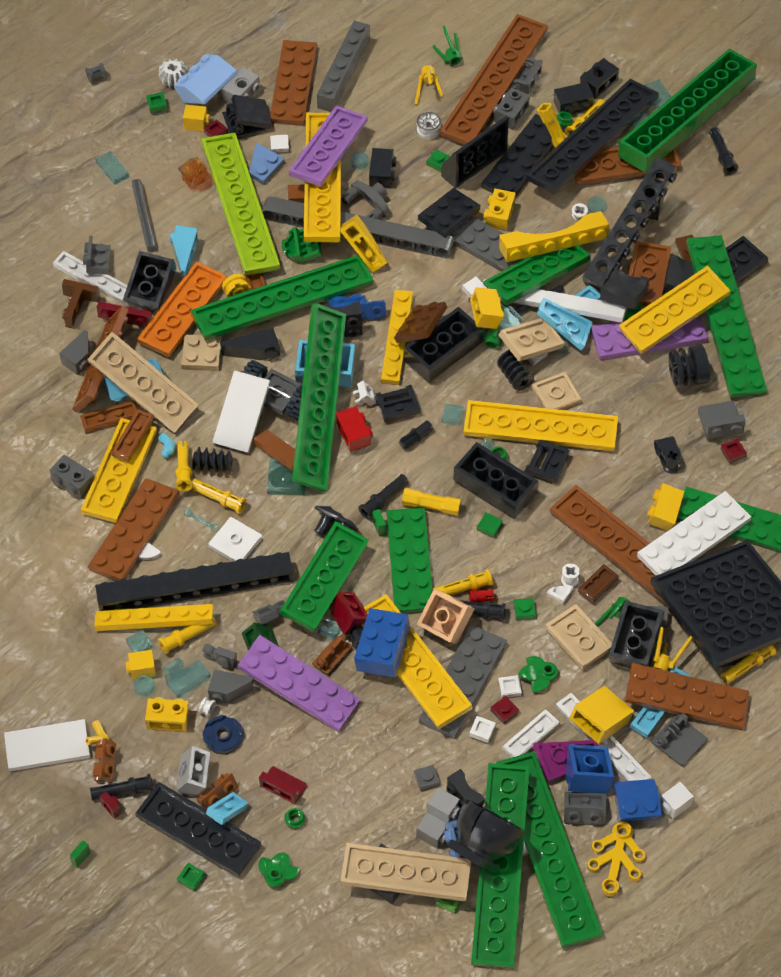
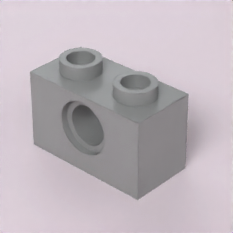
[222,67,260,103]
[176,746,210,797]

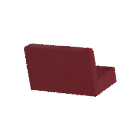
[329,591,368,635]
[259,766,307,805]

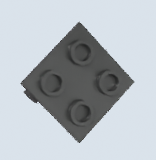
[651,713,708,766]

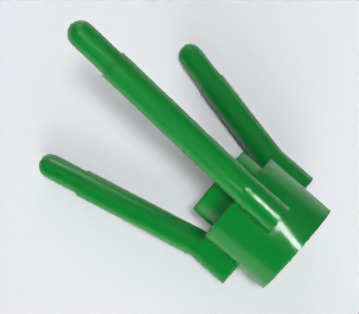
[433,25,463,66]
[483,306,516,348]
[594,597,629,626]

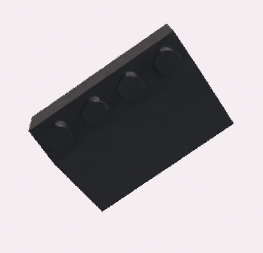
[441,115,509,189]

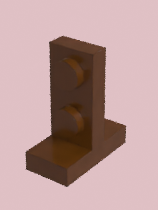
[62,279,100,329]

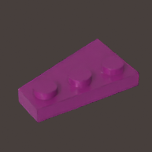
[532,740,598,782]

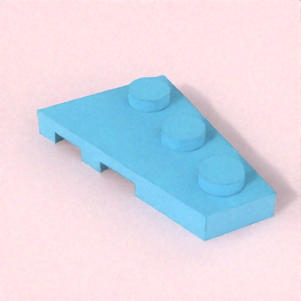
[537,298,593,351]

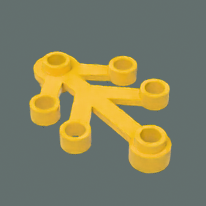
[587,822,645,897]

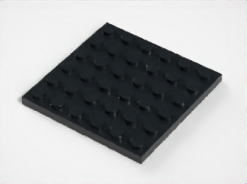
[650,540,781,668]

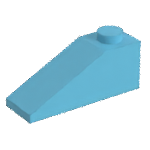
[170,225,199,279]

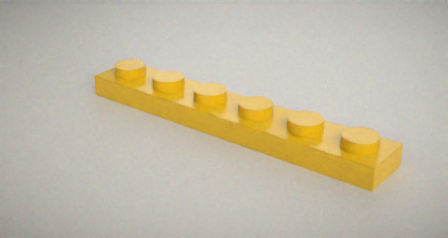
[381,290,413,385]
[94,604,214,631]

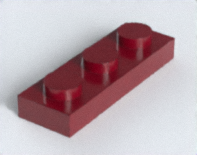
[96,301,152,327]

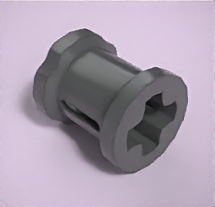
[85,63,107,83]

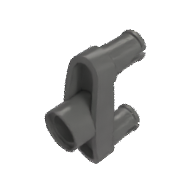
[341,180,390,219]

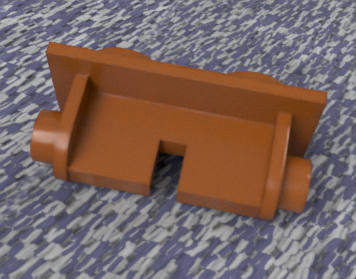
[312,634,352,675]
[92,738,116,783]
[197,773,239,810]

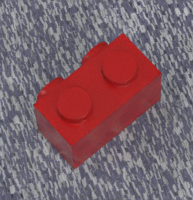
[336,406,373,452]

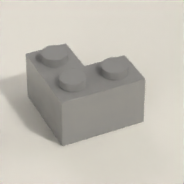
[416,787,461,849]

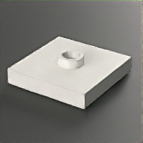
[208,517,262,561]

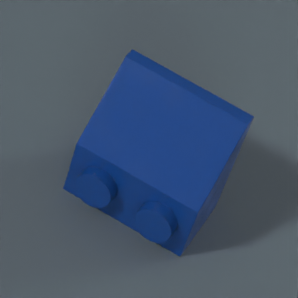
[566,744,614,794]
[613,779,662,823]

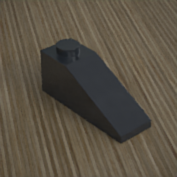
[220,328,280,360]

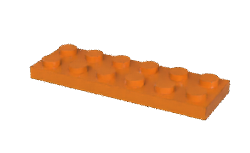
[137,262,227,358]

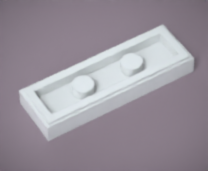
[502,709,560,758]

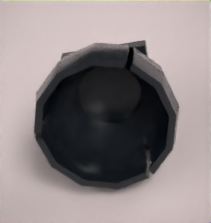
[447,800,525,873]

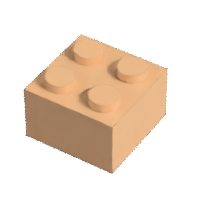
[416,589,475,644]

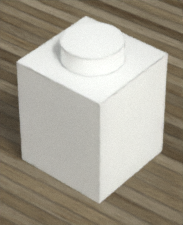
[660,782,694,819]

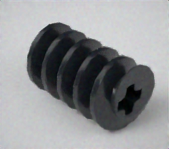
[497,349,534,391]
[192,446,233,474]

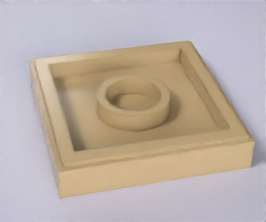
[531,372,582,410]

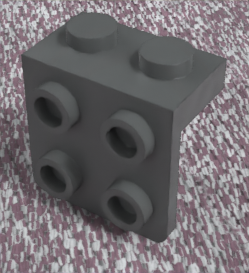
[698,401,746,439]

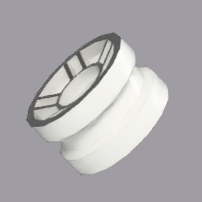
[417,112,441,140]

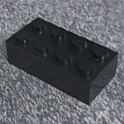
[404,306,484,382]
[453,442,539,519]

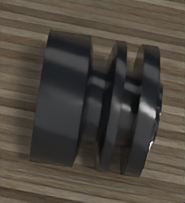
[669,344,710,388]

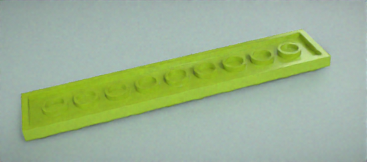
[201,133,280,276]

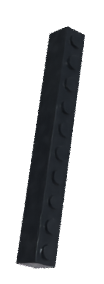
[95,552,294,611]

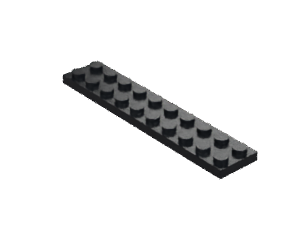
[526,79,659,195]

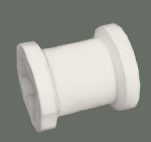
[561,564,579,587]

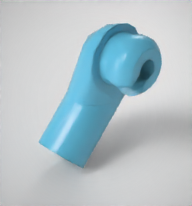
[158,433,176,459]

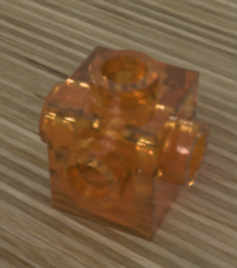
[178,157,209,186]

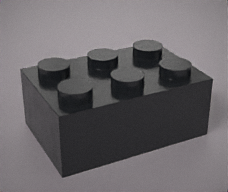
[609,600,665,668]

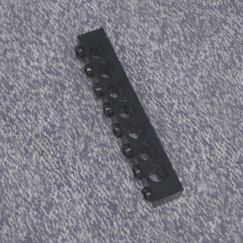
[582,156,678,291]

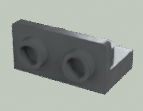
[83,236,111,274]
[564,792,606,825]

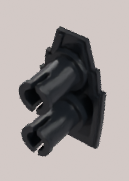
[313,506,359,536]

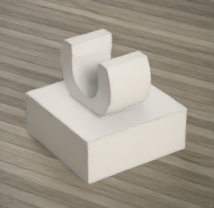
[353,381,376,406]

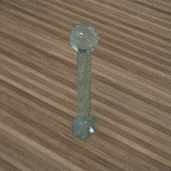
[184,508,218,531]

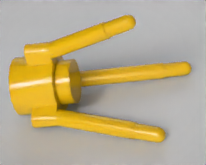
[414,65,443,105]
[652,627,693,671]

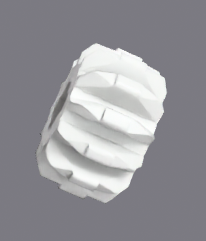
[159,58,188,88]

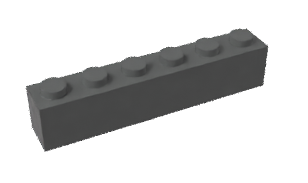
[317,21,370,112]

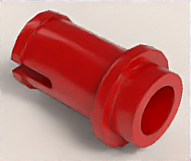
[469,589,494,602]

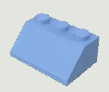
[174,54,238,104]

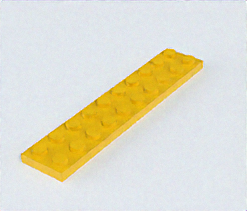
[304,112,341,242]

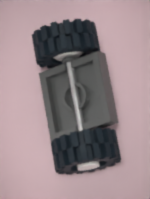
[241,360,303,421]

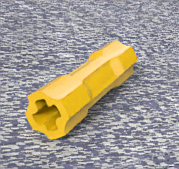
[537,102,567,148]
[402,488,462,516]

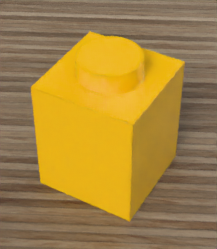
[183,105,210,131]
[125,650,156,680]

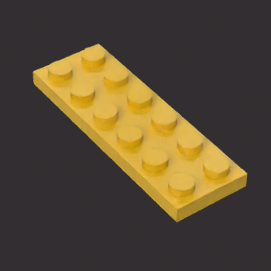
[619,266,730,354]
[81,418,157,523]

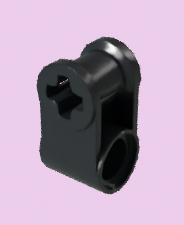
[654,436,681,473]

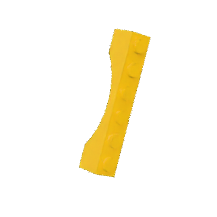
[499,211,609,262]

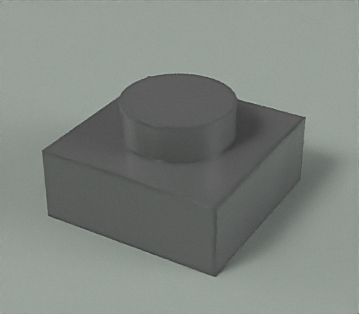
[414,765,440,791]

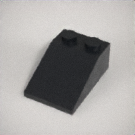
[123,251,176,310]

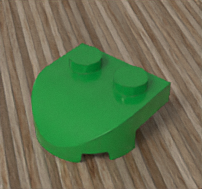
[282,227,322,263]

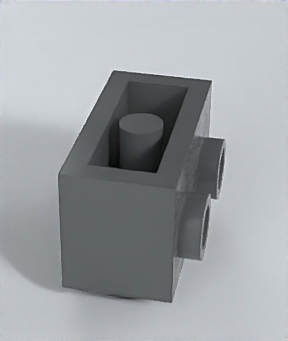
[493,87,530,130]
[50,454,95,499]

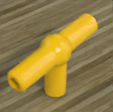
[85,720,109,745]

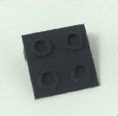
[222,103,265,138]

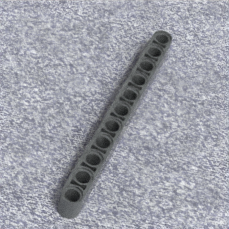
[262,197,454,258]

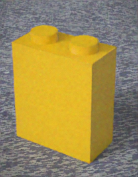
[569,685,634,744]

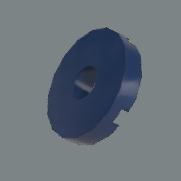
[202,715,243,754]

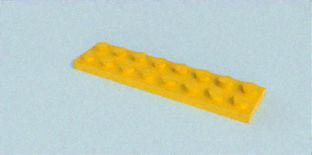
[464,400,618,452]
[361,594,473,729]

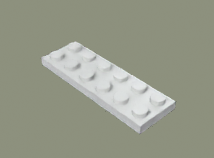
[637,491,751,575]

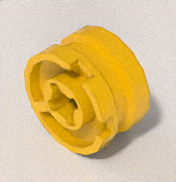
[222,274,251,298]

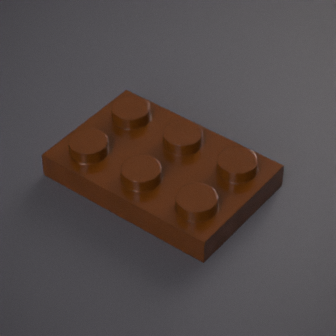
[394,301,448,344]

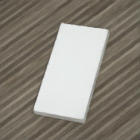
[212,371,271,453]
[4,719,90,772]

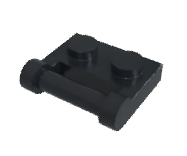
[375,385,420,422]
[524,440,570,484]

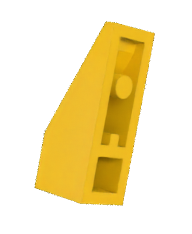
[340,214,387,273]

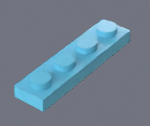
[630,666,691,738]

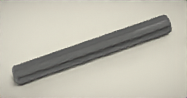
[132,179,156,252]

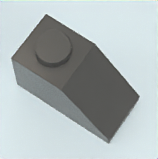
[59,330,90,375]
[208,669,254,703]

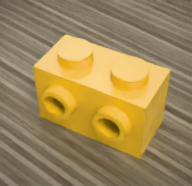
[483,189,515,231]
[470,287,504,329]
[647,483,684,531]
[145,697,190,732]

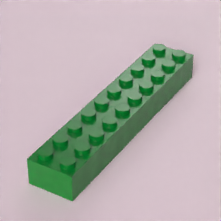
[618,48,757,173]

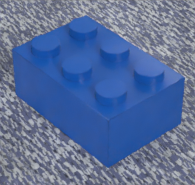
[354,608,410,677]

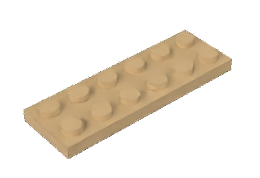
[87,332,199,433]
[340,843,471,901]

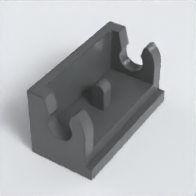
[512,58,543,95]

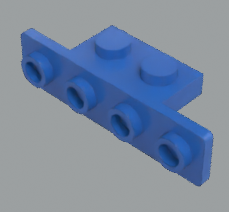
[329,294,387,321]

